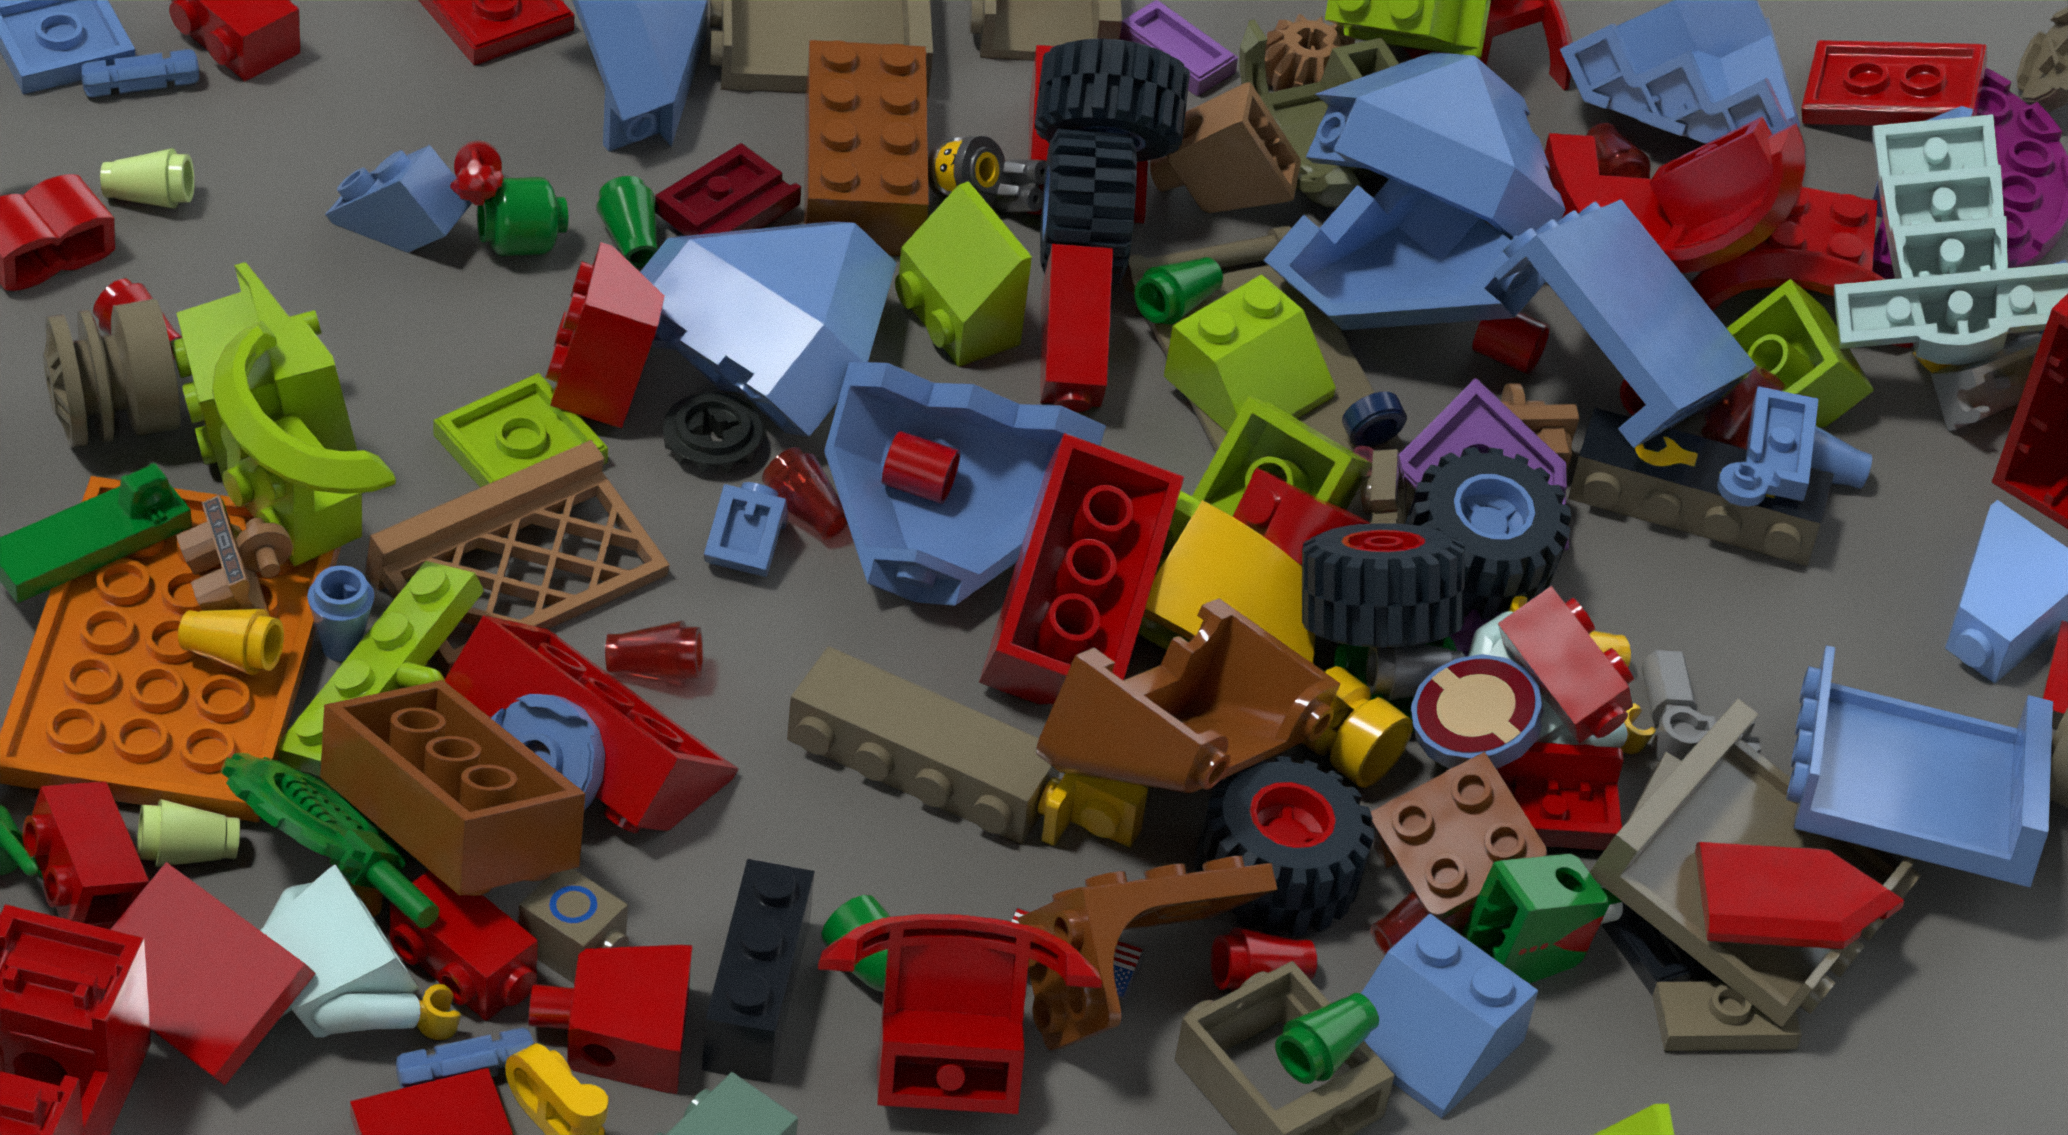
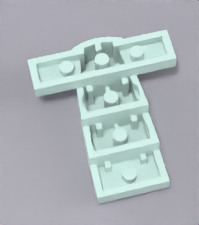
[1834,114,2068,365]

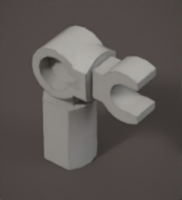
[1642,650,1761,761]

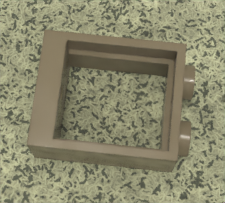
[1174,961,1395,1135]

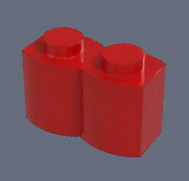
[0,174,115,291]

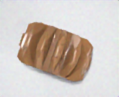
[1265,14,1355,92]

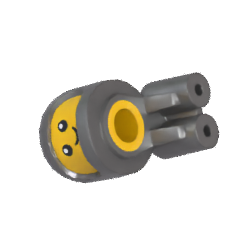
[928,136,1046,213]

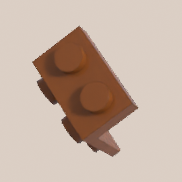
[1370,752,1547,920]

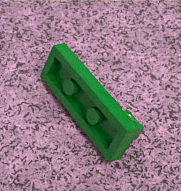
[0,463,192,604]

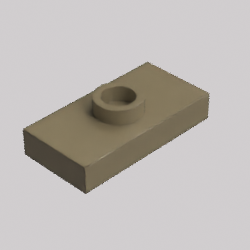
[1652,981,1802,1051]

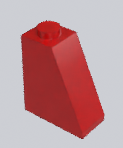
[1040,244,1113,412]

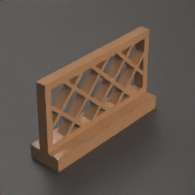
[365,440,670,675]

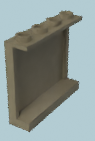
[709,0,933,97]
[1590,698,1921,1027]

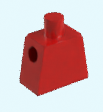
[528,945,693,1094]

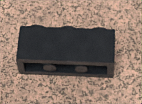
[702,859,815,1083]

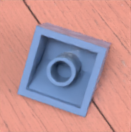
[1361,914,1538,1119]

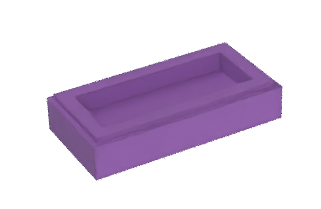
[1120,0,1238,96]

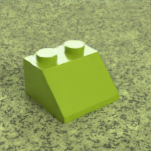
[895,181,1032,367]
[1164,274,1336,433]
[1722,279,1874,438]
[1192,396,1372,516]

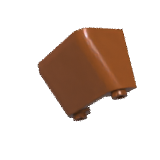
[1036,598,1341,793]

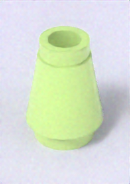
[100,148,195,209]
[137,799,240,867]

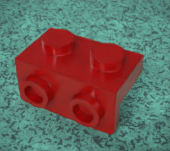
[1496,742,1624,850]

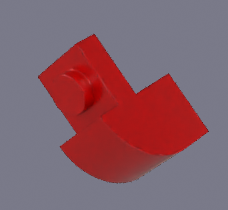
[1232,467,1371,565]

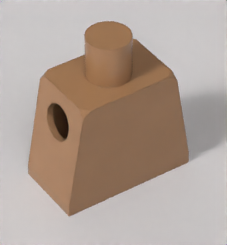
[1150,82,1301,213]

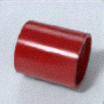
[1472,312,1550,374]
[882,431,961,504]

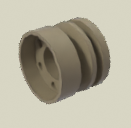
[43,299,181,448]

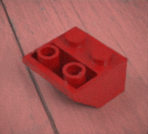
[545,242,665,428]

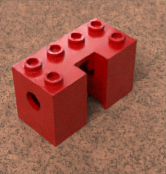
[0,904,151,1135]

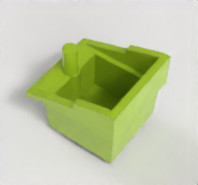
[1324,0,1491,58]
[171,262,357,487]

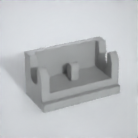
[1931,334,2043,431]

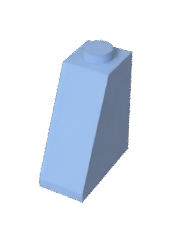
[1945,500,2068,684]

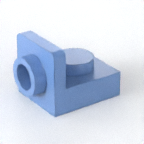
[704,482,789,577]

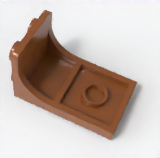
[1018,856,1277,1050]

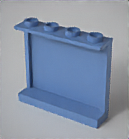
[1493,200,1757,448]
[1786,645,2053,888]

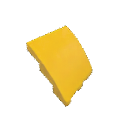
[1143,500,1316,664]

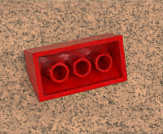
[979,433,1184,705]
[445,615,739,833]

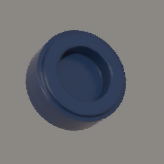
[1342,392,1407,447]

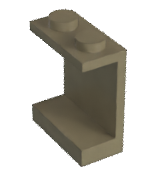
[969,0,1122,60]

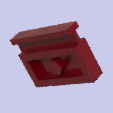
[655,143,802,236]

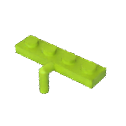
[278,561,484,776]

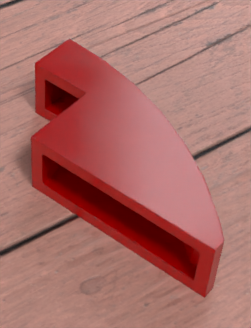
[1544,133,1672,243]

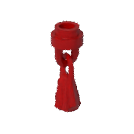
[450,141,504,206]

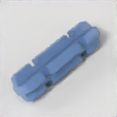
[81,49,200,98]
[396,1027,534,1089]

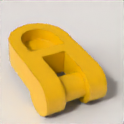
[505,1043,608,1135]

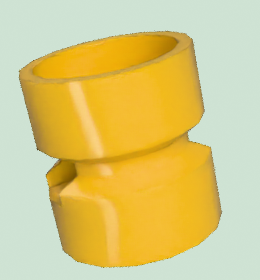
[1302,666,1413,788]

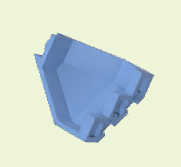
[572,0,708,152]
[1560,0,1800,144]
[1306,52,1566,240]
[1264,179,1546,330]
[640,222,897,437]
[824,362,1106,606]

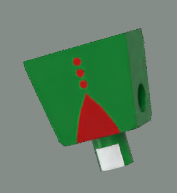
[1461,854,1623,984]

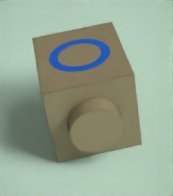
[518,869,629,984]

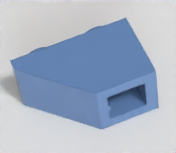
[325,145,472,253]

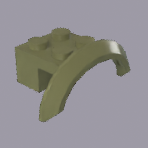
[1239,19,1399,208]

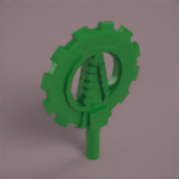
[221,753,439,928]

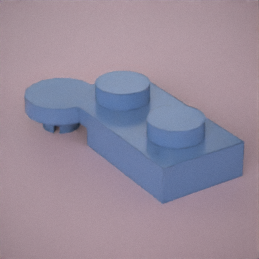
[1717,386,1819,507]

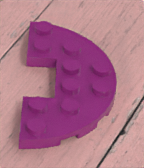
[1872,67,2068,280]

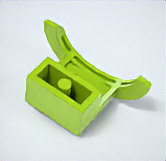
[212,321,396,566]

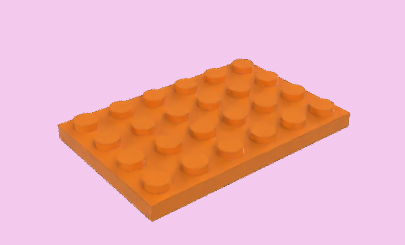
[0,476,341,822]

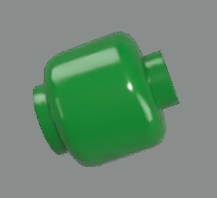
[476,177,569,256]

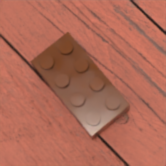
[804,40,929,256]
[320,680,586,896]

